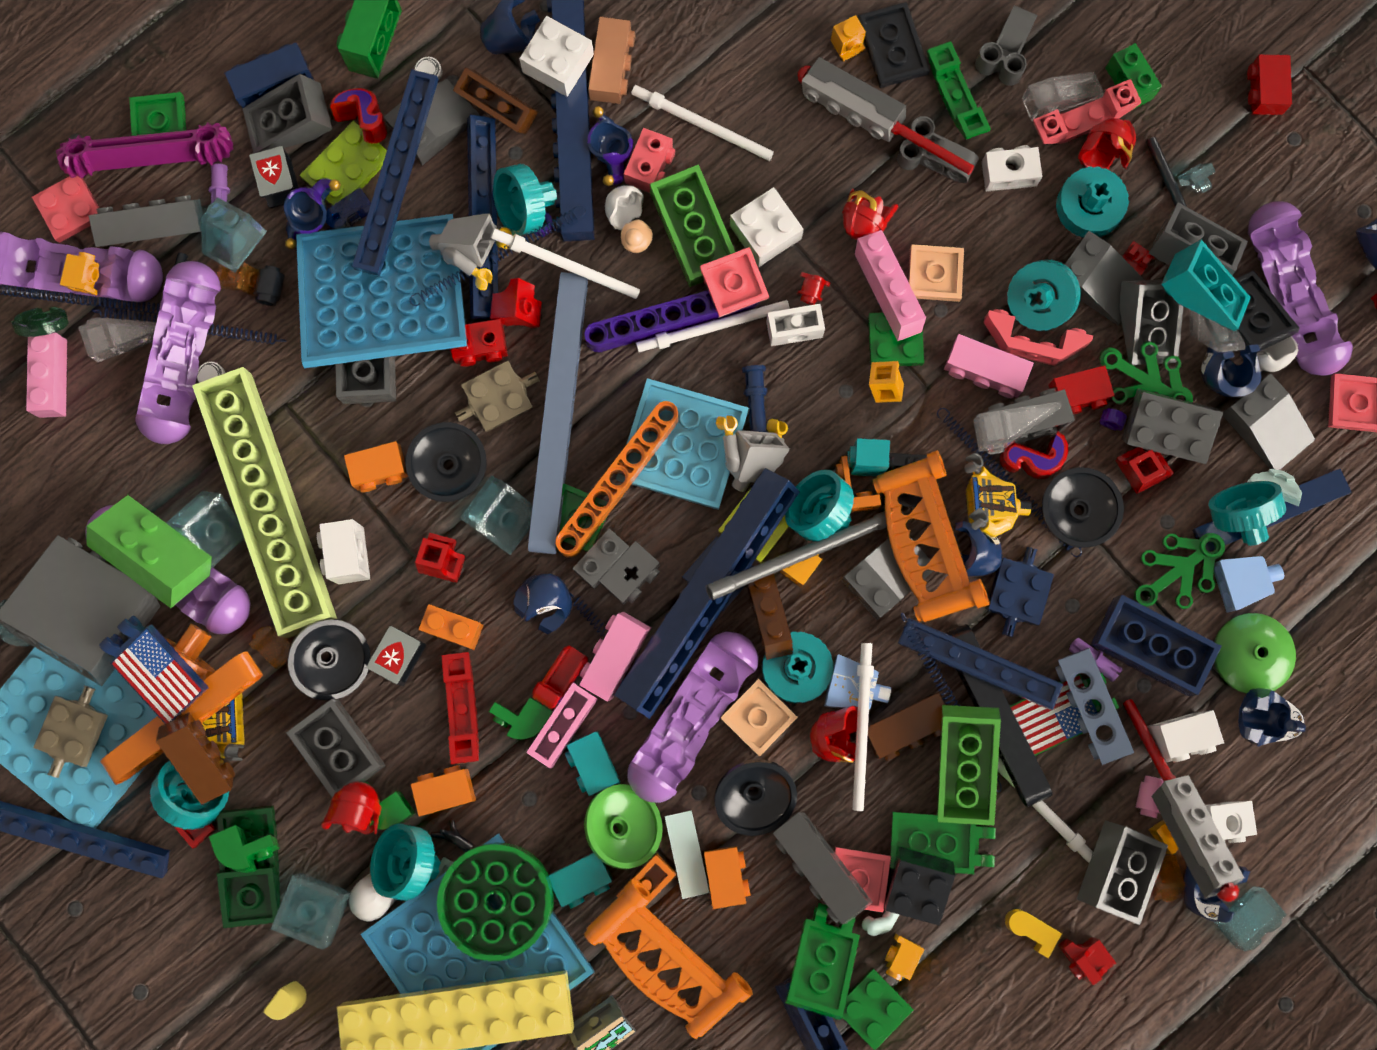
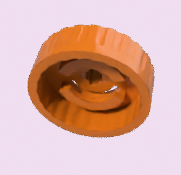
[164,624,215,681]

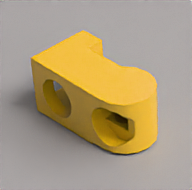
[1005,909,1062,958]

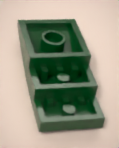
[217,805,280,928]

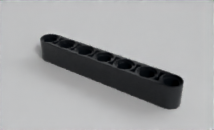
[945,624,1053,807]

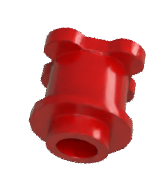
[797,272,831,305]

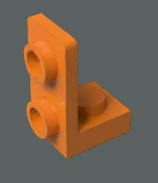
[836,456,881,512]

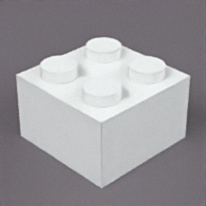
[519,16,594,97]
[730,187,804,267]
[317,519,370,584]
[1147,710,1224,762]

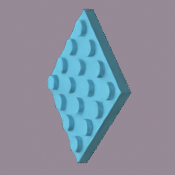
[616,378,749,510]

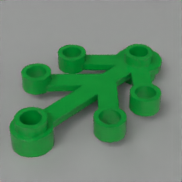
[1099,341,1193,404]
[1134,533,1225,609]

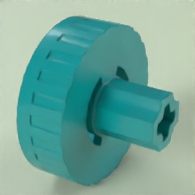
[493,164,557,236]
[1056,167,1129,238]
[1007,260,1081,331]
[785,470,854,541]
[1208,481,1287,546]
[762,632,833,703]
[150,760,229,830]
[370,824,441,901]

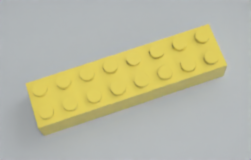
[337,970,574,1050]

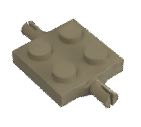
[455,361,540,433]
[33,685,108,778]

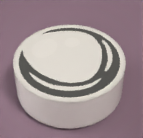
[415,57,442,81]
[197,362,225,383]

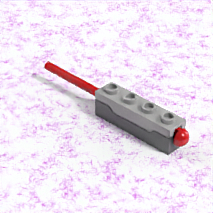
[797,57,974,175]
[1123,699,1244,902]

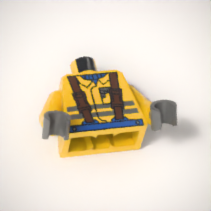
[964,453,1031,537]
[202,693,245,761]

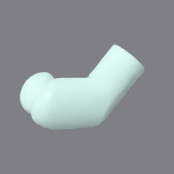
[862,911,899,936]

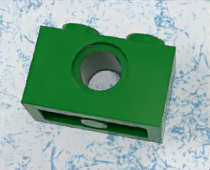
[1105,43,1162,111]

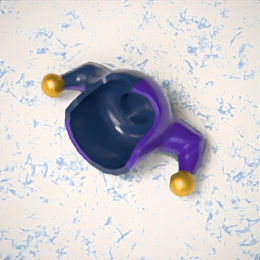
[587,106,633,186]
[284,178,341,249]

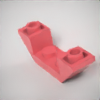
[1033,79,1141,144]
[983,309,1093,366]

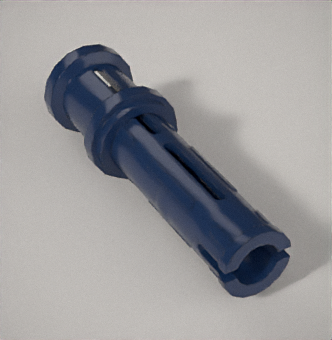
[742,365,767,432]

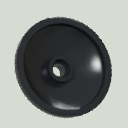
[406,422,487,502]
[1041,467,1124,548]
[287,619,370,700]
[714,760,797,836]

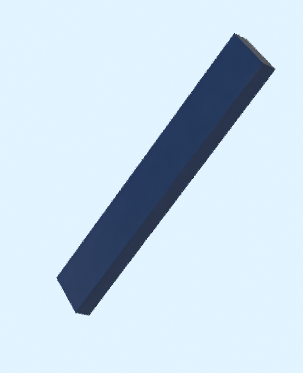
[1192,469,1352,552]
[898,618,1063,711]

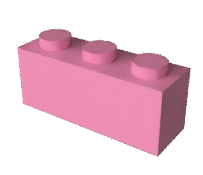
[26,332,67,418]
[944,334,1034,398]
[580,612,651,702]
[526,683,598,768]

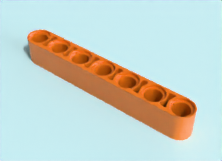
[556,401,678,558]
[100,651,263,785]

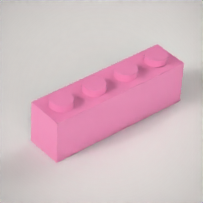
[855,230,926,341]

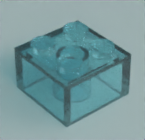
[271,873,351,949]

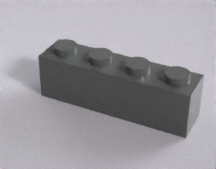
[88,195,206,247]
[773,812,873,925]

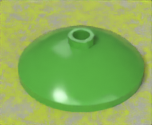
[1214,613,1296,694]
[584,784,662,869]

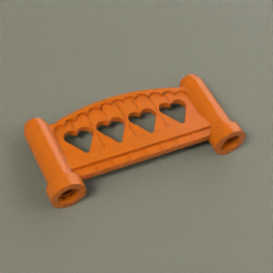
[873,450,989,622]
[584,879,753,1039]

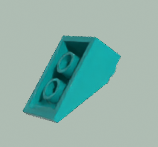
[1161,239,1251,331]

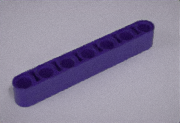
[584,290,759,352]

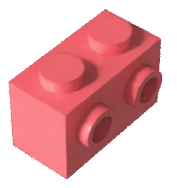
[624,128,675,193]

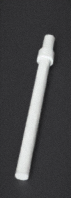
[632,85,774,161]
[490,228,640,299]
[636,300,790,352]
[852,643,874,811]
[998,756,1093,863]

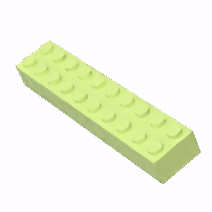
[192,367,337,639]

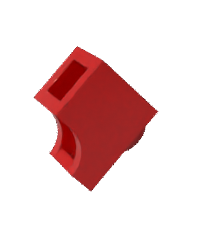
[490,278,542,328]
[1116,447,1173,494]
[415,533,465,583]
[1058,937,1116,986]

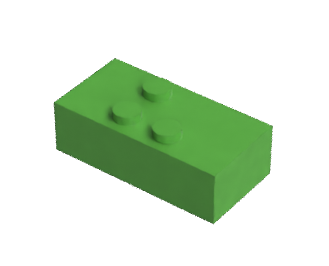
[650,165,735,288]
[87,495,212,608]
[937,705,1001,826]

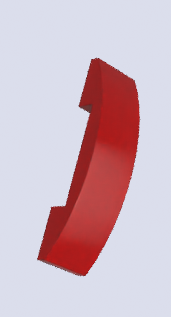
[441,652,479,764]

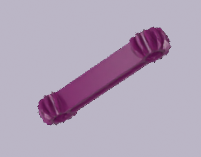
[56,122,233,179]

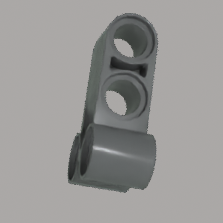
[975,5,1038,86]
[897,116,979,183]

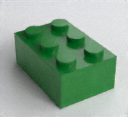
[337,0,402,79]

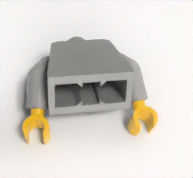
[429,213,512,290]
[716,415,790,492]

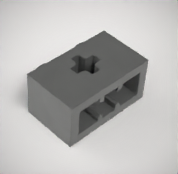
[573,528,629,590]
[599,541,660,605]

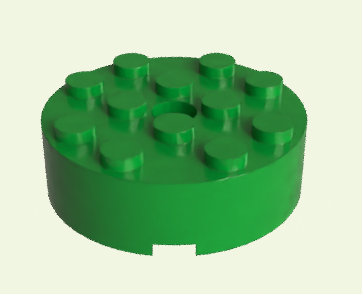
[437,843,554,961]

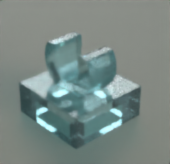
[1178,163,1216,194]

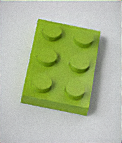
[300,121,387,212]

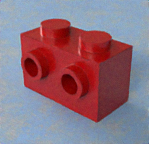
[451,319,508,367]

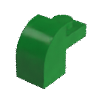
[489,698,554,740]
[364,782,416,830]
[209,825,280,873]

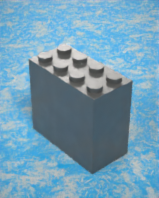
[0,535,161,686]

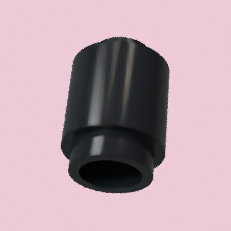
[253,265,285,306]

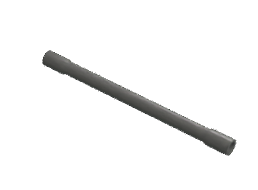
[705,511,887,600]

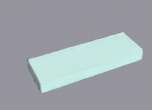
[665,810,710,899]

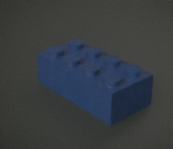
[1090,595,1222,696]

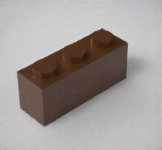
[453,67,538,134]
[747,573,793,660]
[867,693,945,761]
[156,712,235,805]

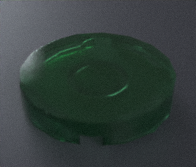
[12,307,69,337]

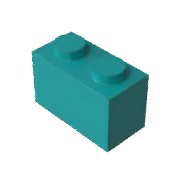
[847,438,890,477]
[565,731,621,796]
[549,852,613,909]

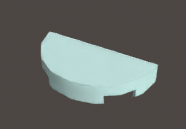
[1247,469,1302,506]

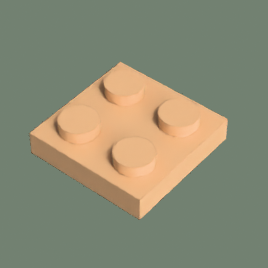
[908,245,964,302]
[721,679,798,757]

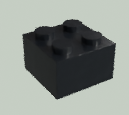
[885,847,955,926]

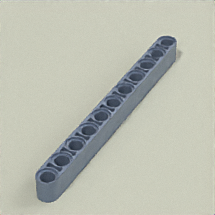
[528,272,588,554]

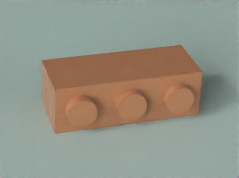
[588,17,635,104]

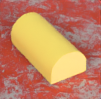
[263,981,306,1020]

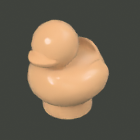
[621,220,653,253]

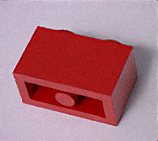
[1247,55,1292,115]
[1048,366,1115,415]

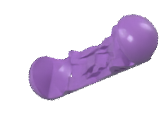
[1248,201,1353,376]
[0,232,163,303]
[136,261,221,444]
[85,505,251,634]
[627,632,758,803]

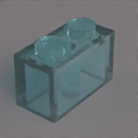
[1214,886,1287,952]

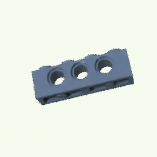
[1055,647,1134,765]

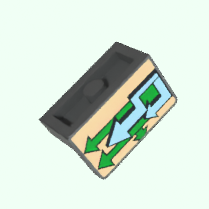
[569,996,636,1050]

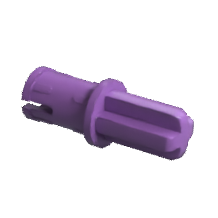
[208,164,230,217]
[1069,638,1122,682]

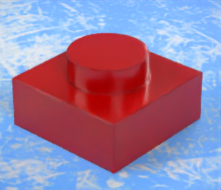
[175,823,216,849]

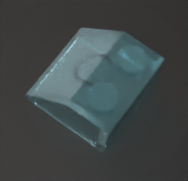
[201,197,267,272]
[460,475,533,555]
[167,491,244,569]

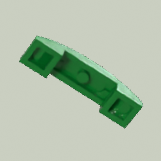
[927,41,991,139]

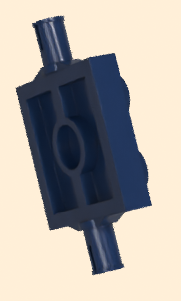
[986,547,1054,637]

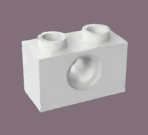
[982,145,1042,191]
[766,304,825,346]
[1205,801,1257,843]

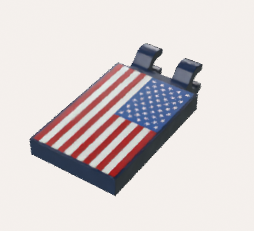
[99,615,209,724]

